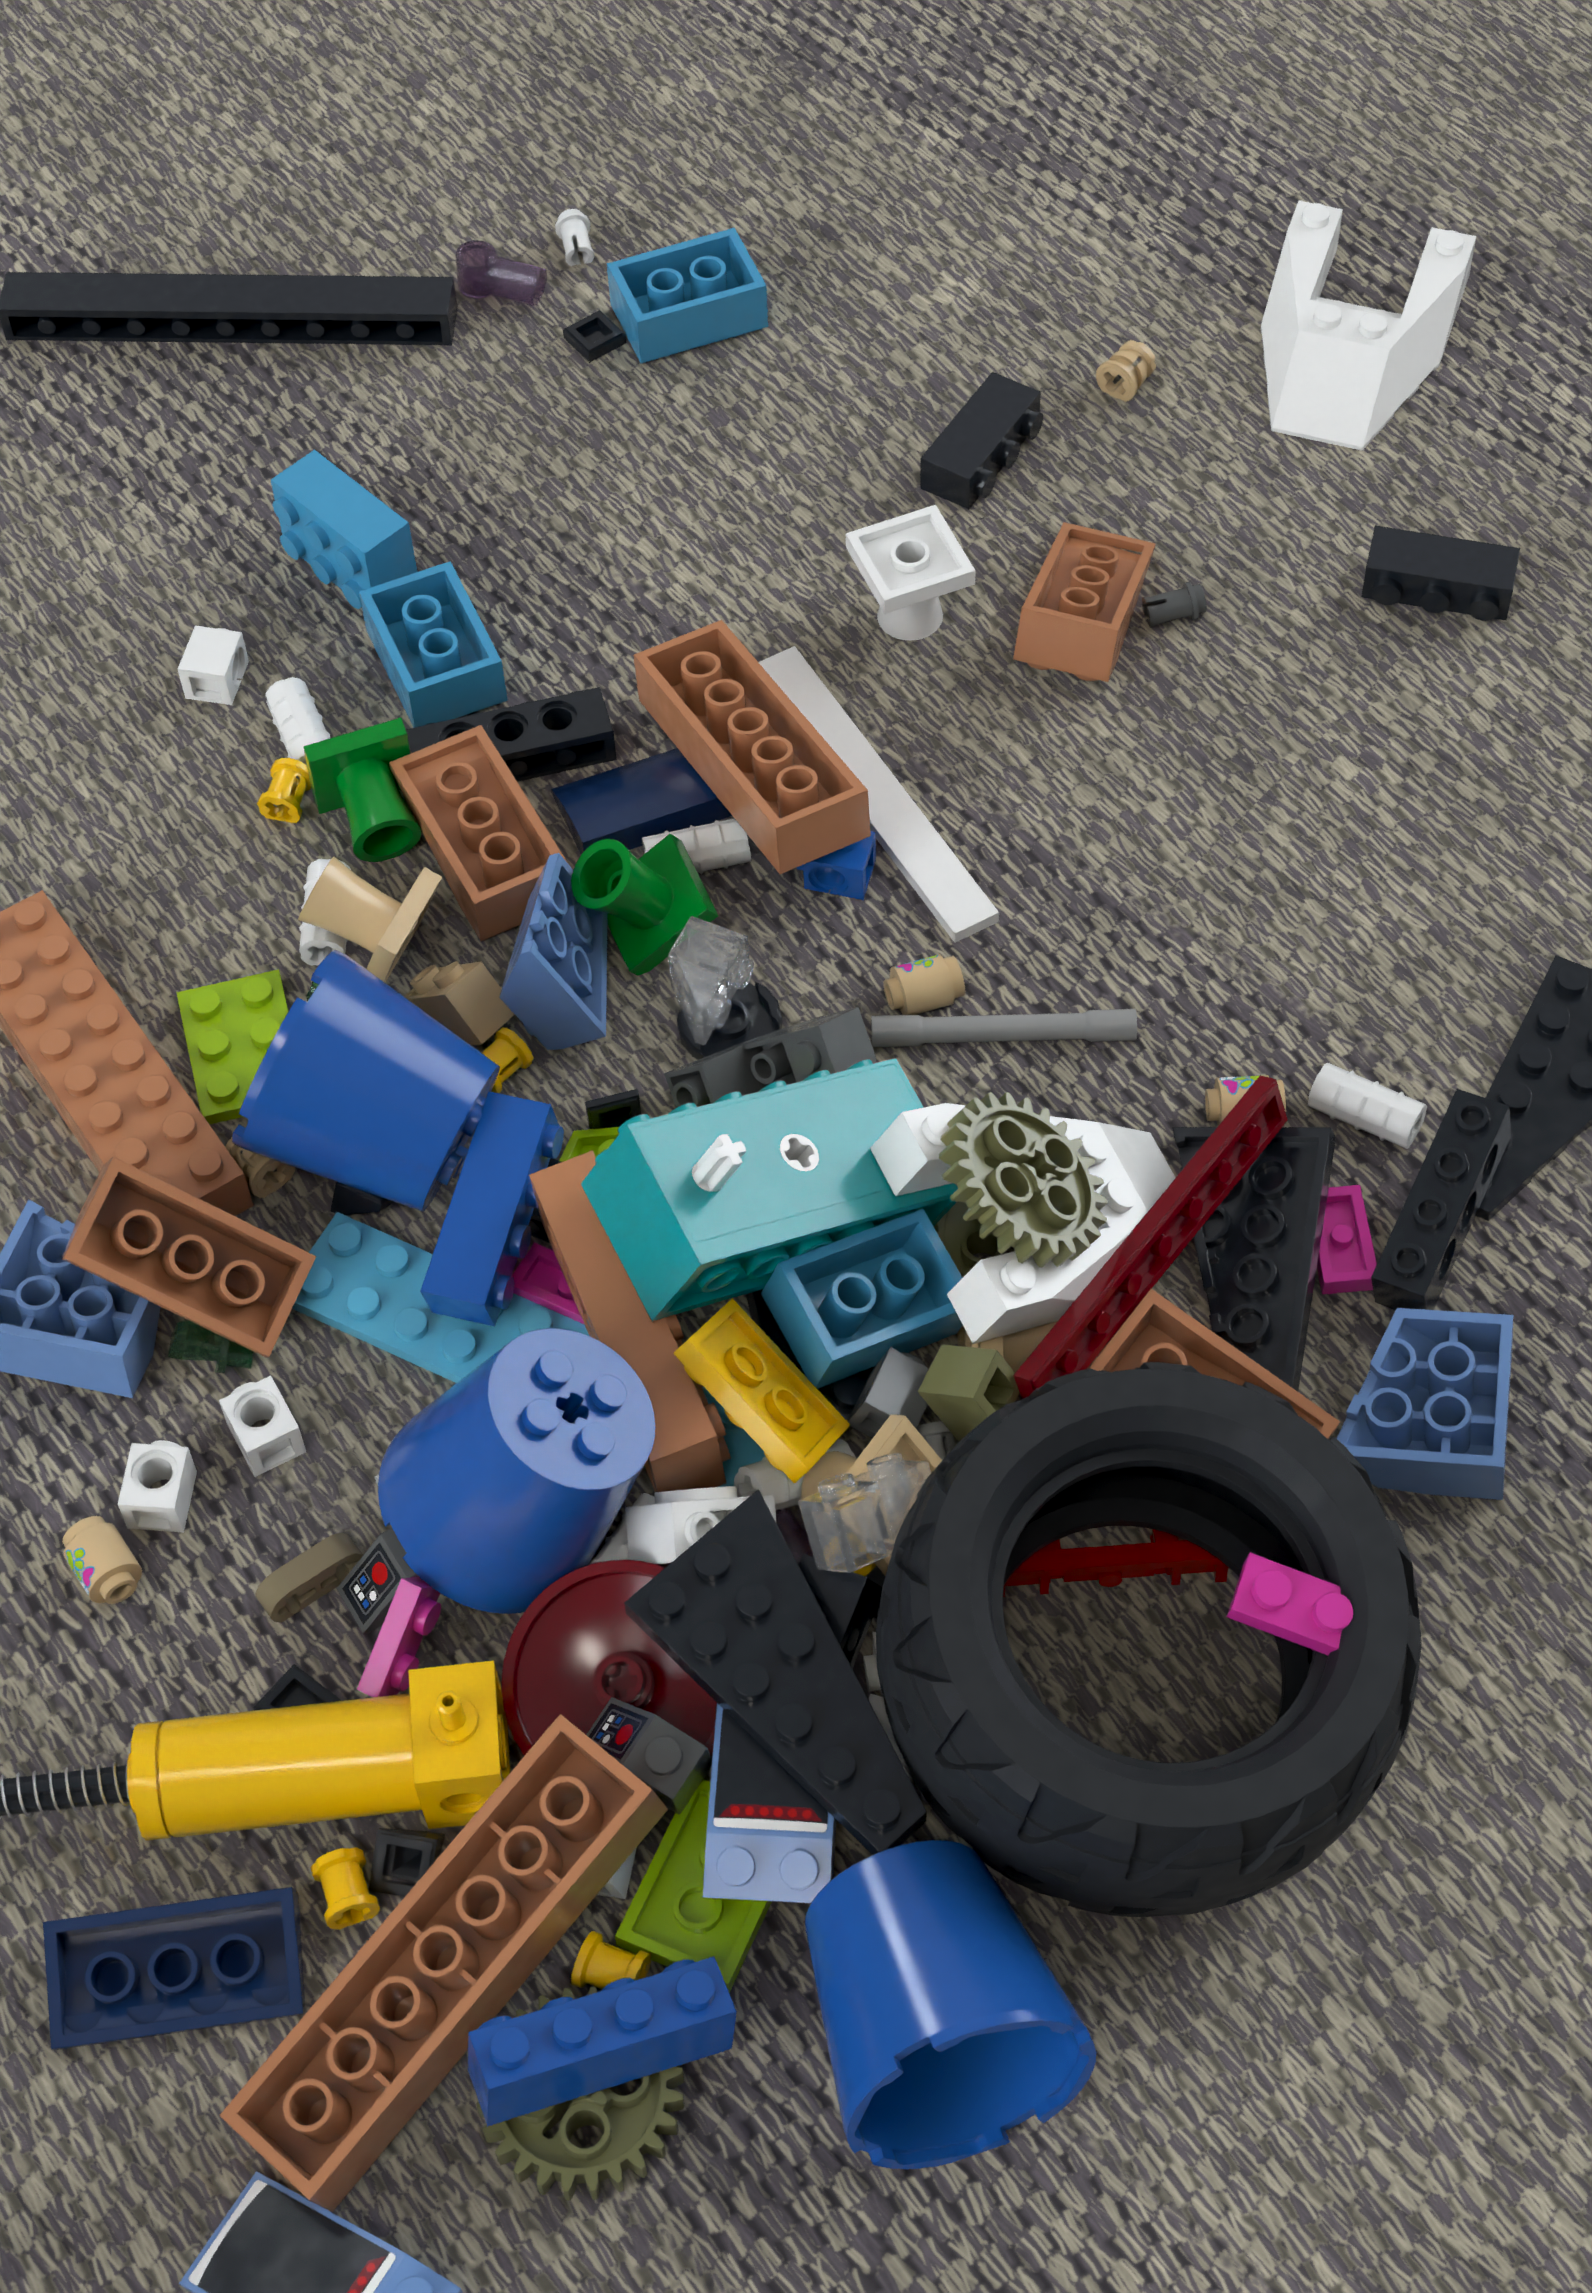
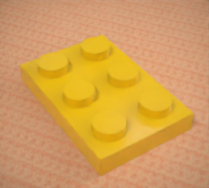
[673,1298,850,1484]

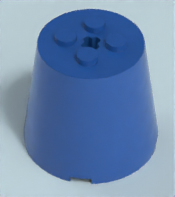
[232,950,500,1212]
[378,1328,655,1614]
[805,1840,1096,2169]

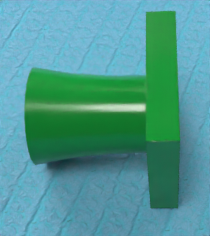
[303,718,421,862]
[571,834,719,976]

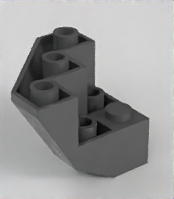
[664,1007,876,1108]

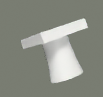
[846,505,975,641]

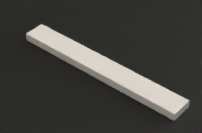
[758,646,999,943]

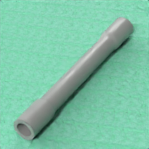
[871,1009,1137,1047]

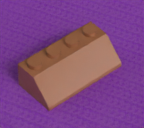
[62,1156,317,1358]

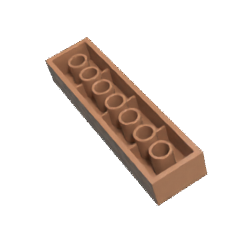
[0,890,254,1216]
[219,1714,668,2212]

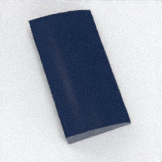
[551,748,732,854]
[43,1887,305,2051]

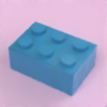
[607,228,768,364]
[270,450,417,609]
[359,561,508,728]
[761,1209,963,1389]

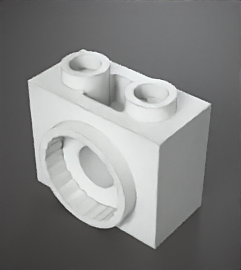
[625,1486,776,1564]

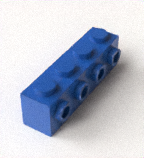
[420,1091,564,1327]
[468,1956,737,2126]

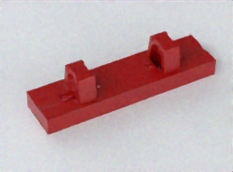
[1003,1529,1229,1597]

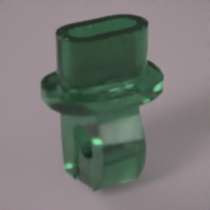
[168,1320,254,1373]

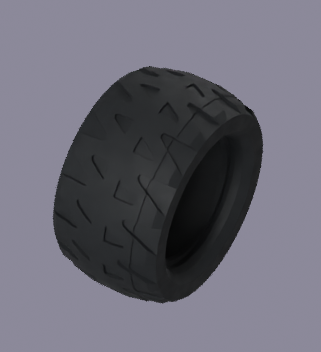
[876,1362,1421,1917]

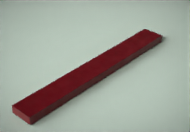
[1013,1075,1288,1399]

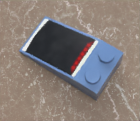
[703,1653,845,1904]
[179,2171,463,2293]

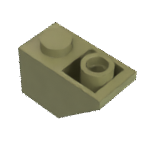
[918,1344,1020,1442]

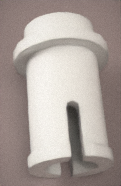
[555,209,594,266]

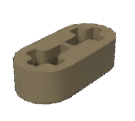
[256,1533,363,1622]

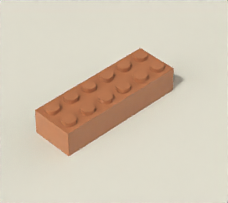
[633,620,871,874]
[529,1150,731,1492]

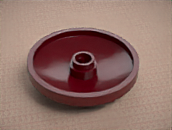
[502,1560,717,1759]

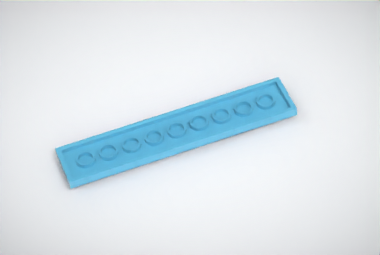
[292,1212,766,1487]

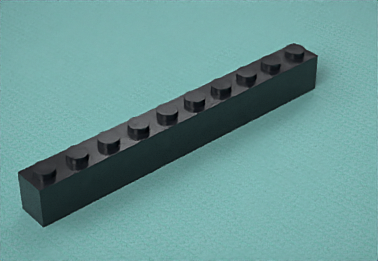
[0,272,458,345]

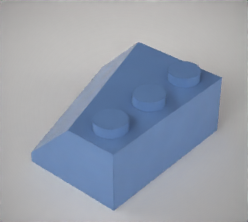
[499,853,607,1050]
[0,1199,161,1398]
[1336,1308,1513,1500]

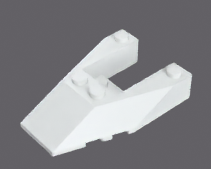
[1261,201,1476,451]
[870,1103,1176,1344]

